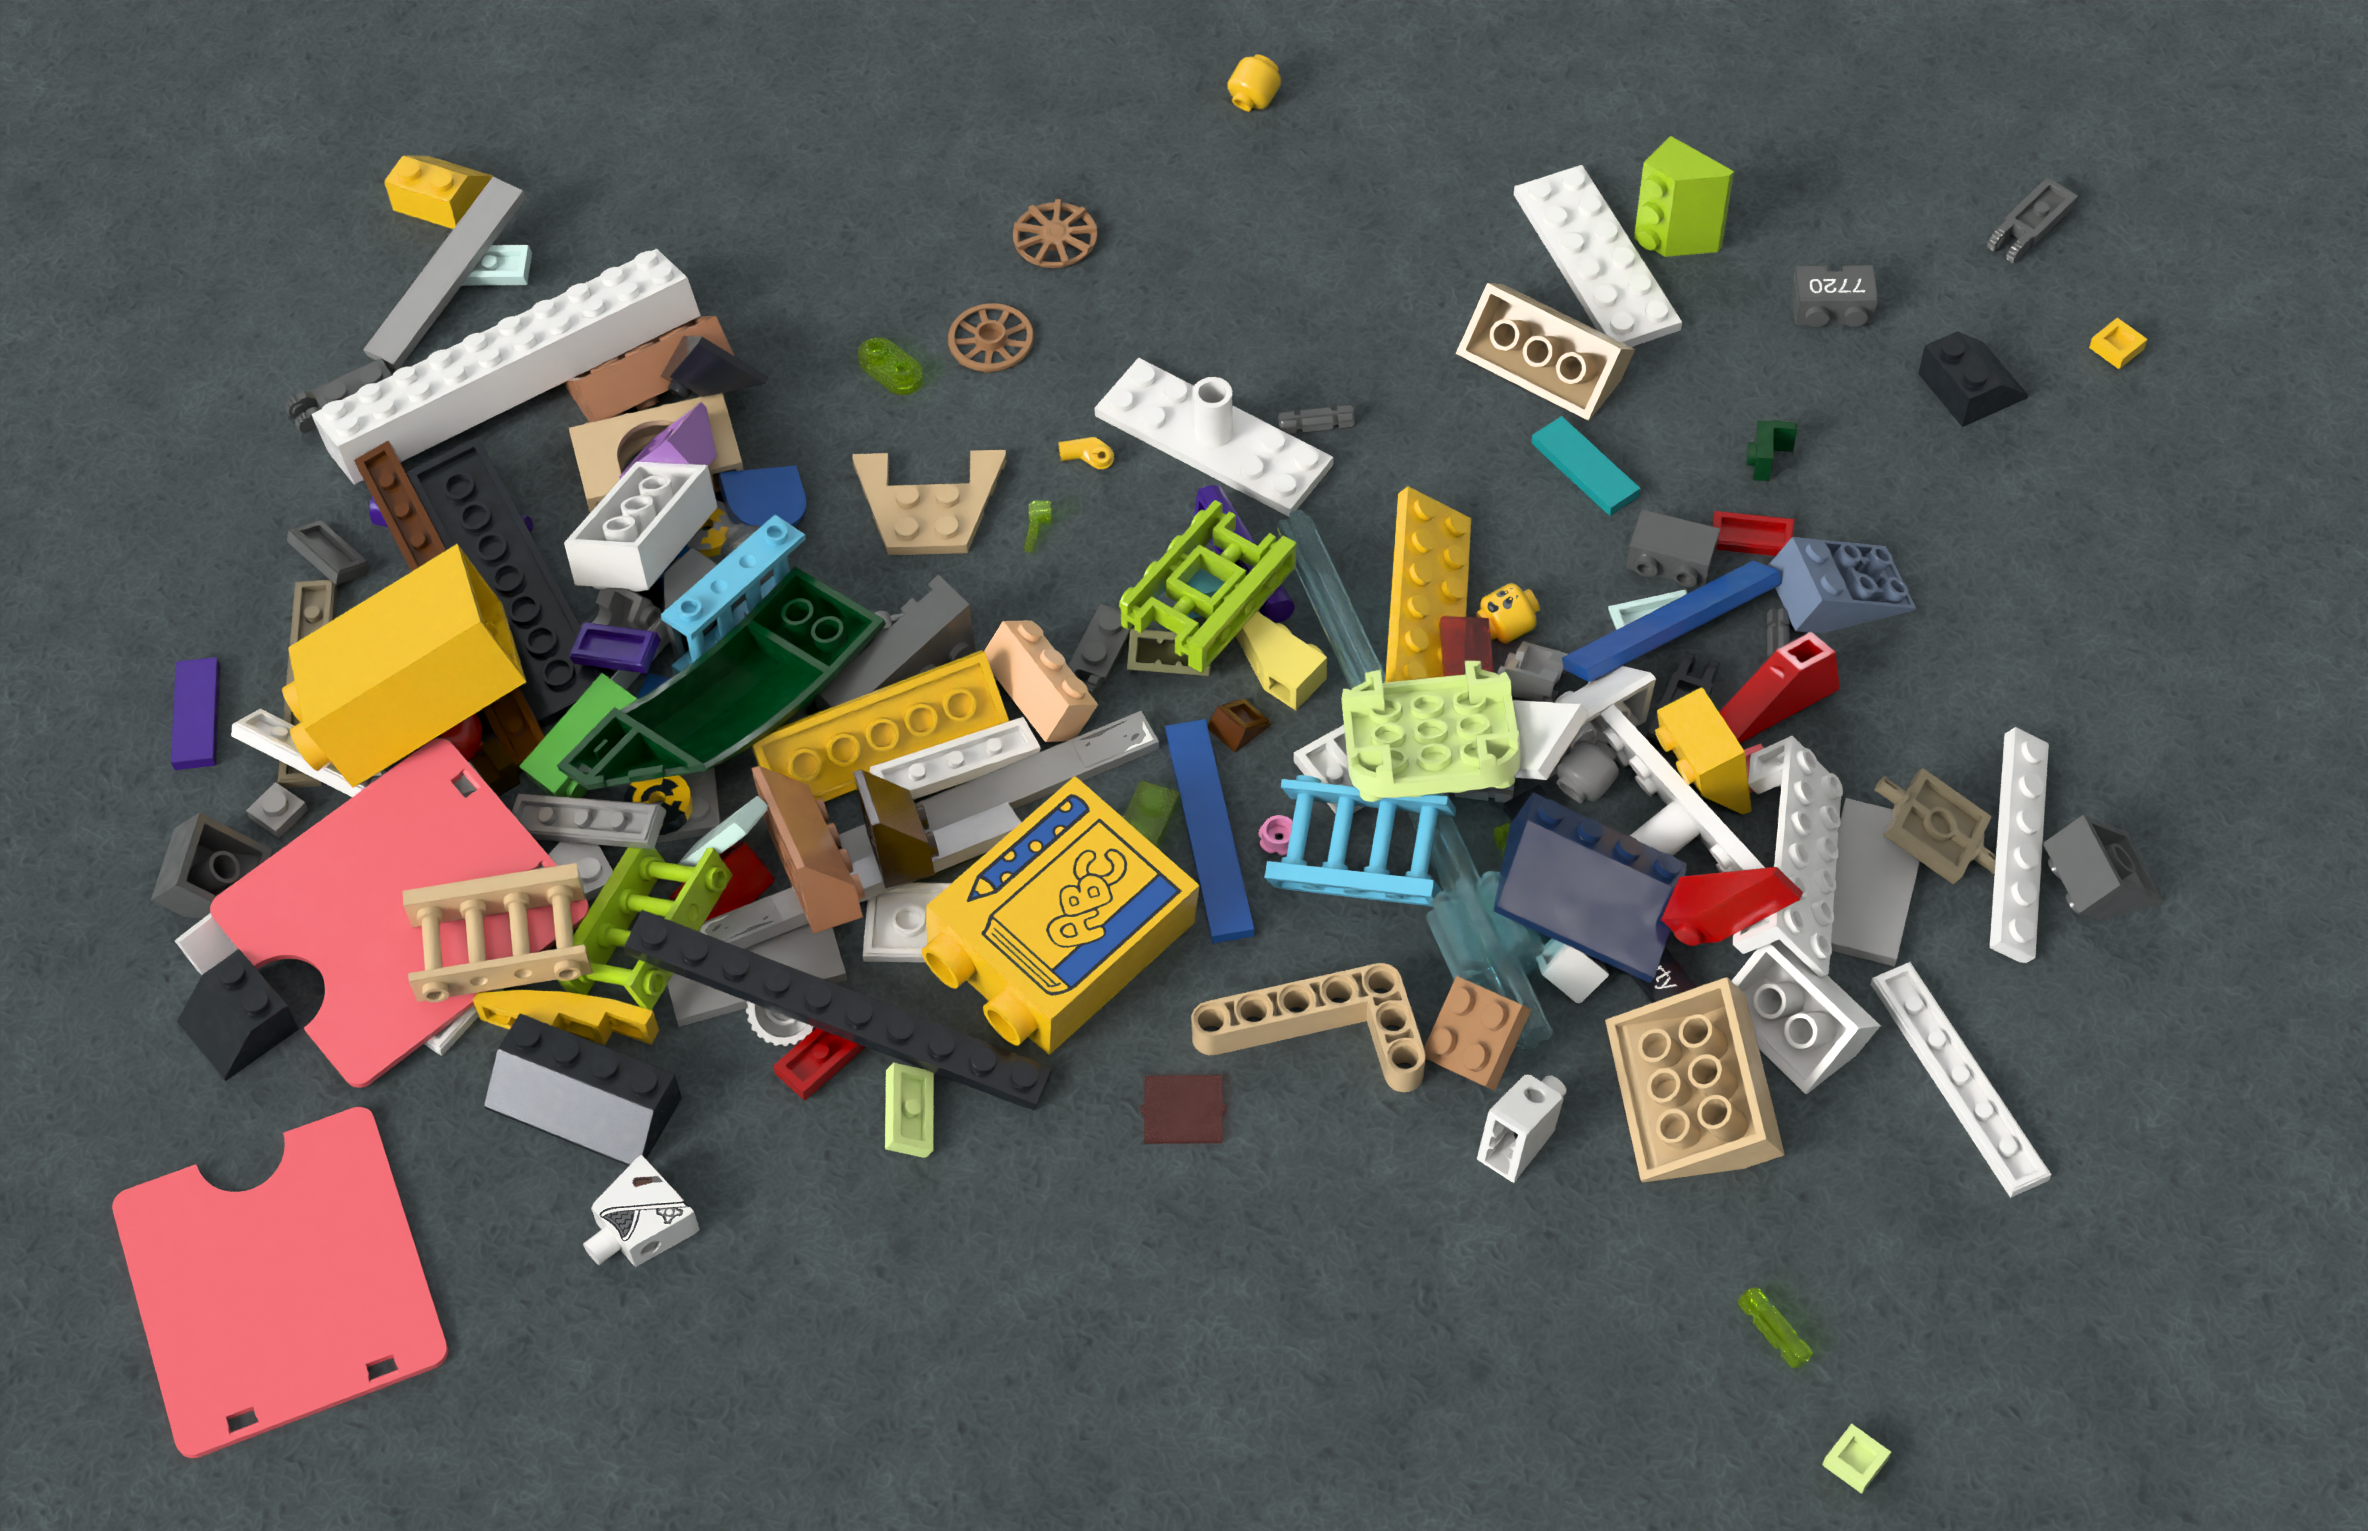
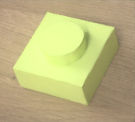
[1822,1424,1891,1494]

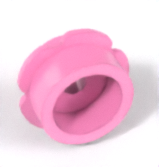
[1258,815,1293,855]

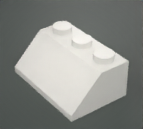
[1548,666,1656,778]
[1732,939,1880,1094]

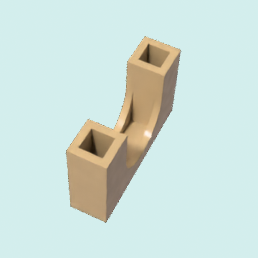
[569,393,744,513]

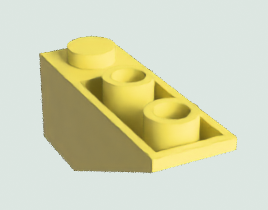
[1236,611,1327,710]

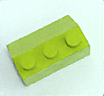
[1634,136,1734,257]

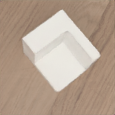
[1534,939,1609,1003]

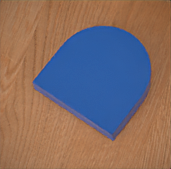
[718,465,806,532]

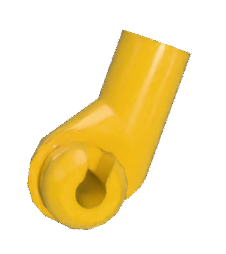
[1058,437,1114,469]

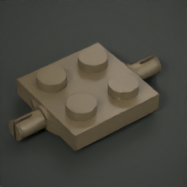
[1874,768,1996,884]

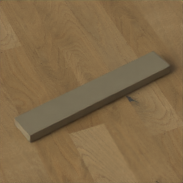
[278,579,338,789]

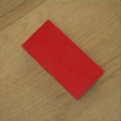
[1712,511,1795,556]

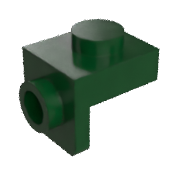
[1746,420,1797,481]

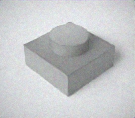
[246,782,308,838]

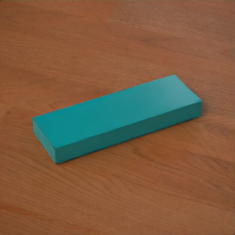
[1531,416,1641,516]

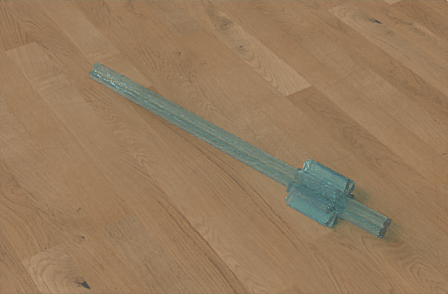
[1277,510,1553,1050]

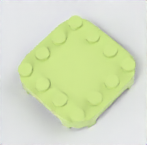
[1341,661,1521,802]

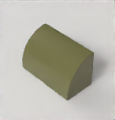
[1127,629,1213,676]

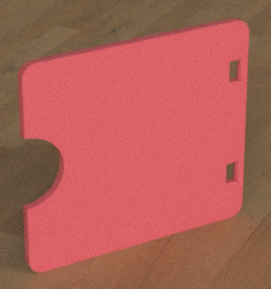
[210,738,590,1088]
[112,1107,448,1458]

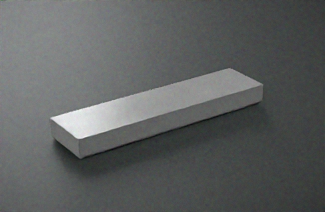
[512,794,666,849]

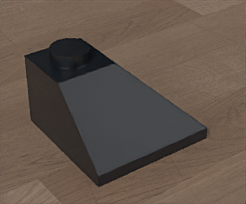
[661,336,769,399]

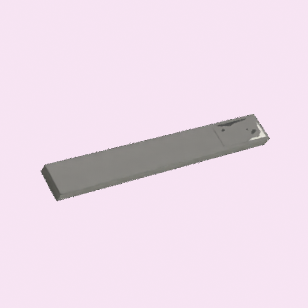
[839,711,1159,863]
[699,802,1021,949]

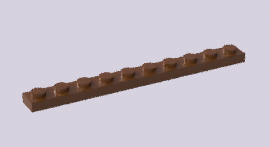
[354,441,546,774]

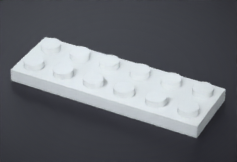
[1514,165,1682,347]

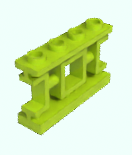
[1119,500,1297,673]

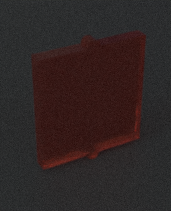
[1140,1075,1226,1144]

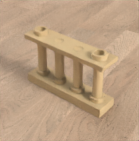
[403,863,593,1002]

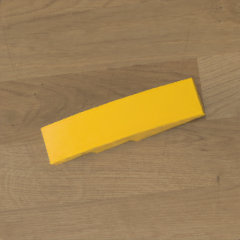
[473,990,659,1046]

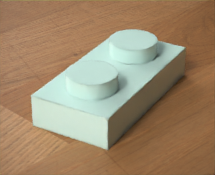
[461,245,532,286]

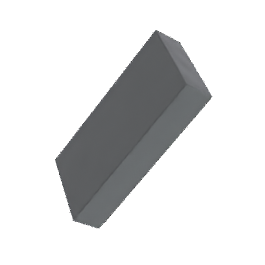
[287,520,370,585]

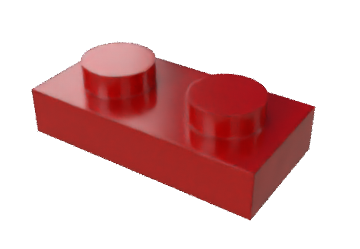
[773,1028,866,1101]

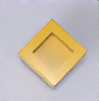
[2089,318,2148,369]

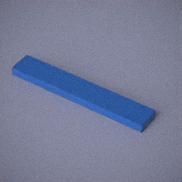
[1562,560,1781,682]
[1165,719,1254,944]

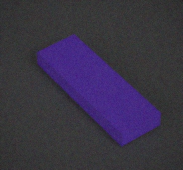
[171,657,220,770]

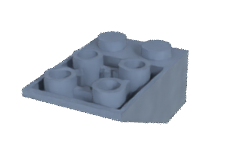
[1768,537,1916,633]

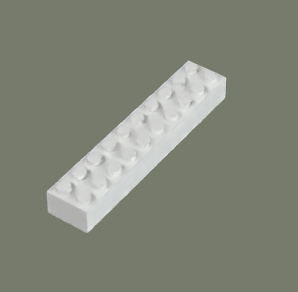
[311,249,701,485]

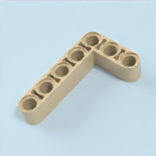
[1191,963,1425,1092]

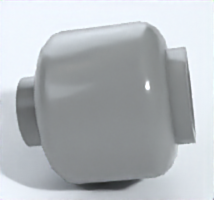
[1556,740,1619,803]

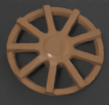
[1013,199,1097,268]
[948,303,1034,373]

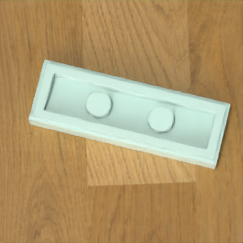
[678,795,768,867]

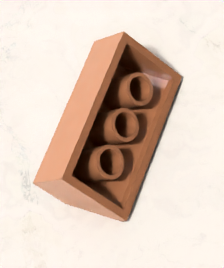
[563,316,734,422]
[751,766,865,934]

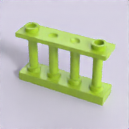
[557,847,733,1010]

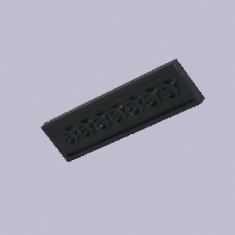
[406,437,607,728]

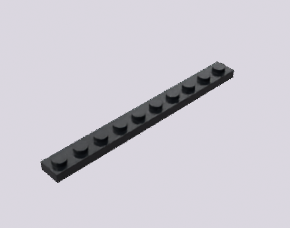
[624,910,1052,1110]

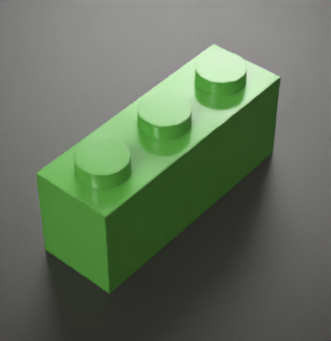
[519,673,638,798]

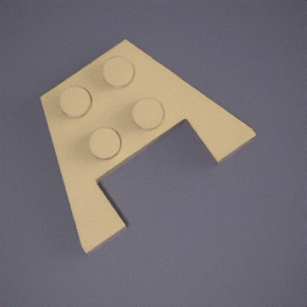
[853,450,1007,555]

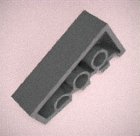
[814,574,975,712]

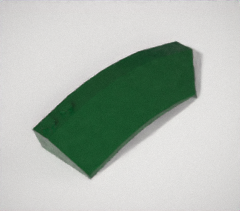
[557,566,886,790]

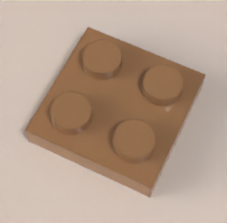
[1424,976,1532,1091]

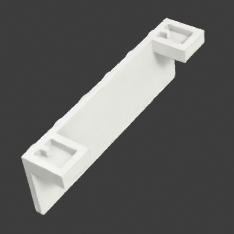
[1733,736,1843,978]

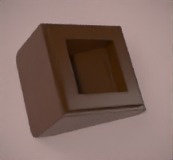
[1208,698,1272,753]

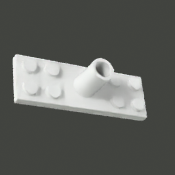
[1095,358,1333,517]
[1600,704,1765,873]

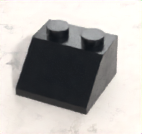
[1918,331,2028,427]
[177,949,299,1081]

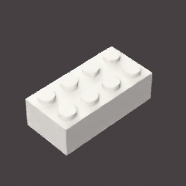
[564,462,717,592]

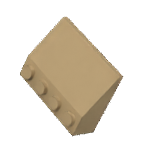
[1605,977,1785,1182]

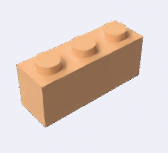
[984,620,1098,742]

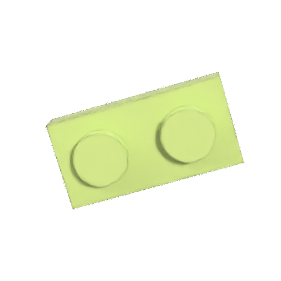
[885,1063,934,1158]

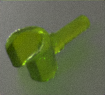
[1023,500,1052,553]

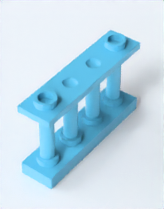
[661,515,806,676]
[1264,775,1456,908]

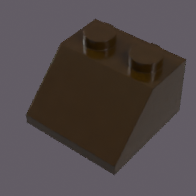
[853,769,939,889]

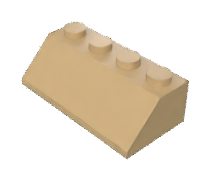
[1456,283,1635,420]

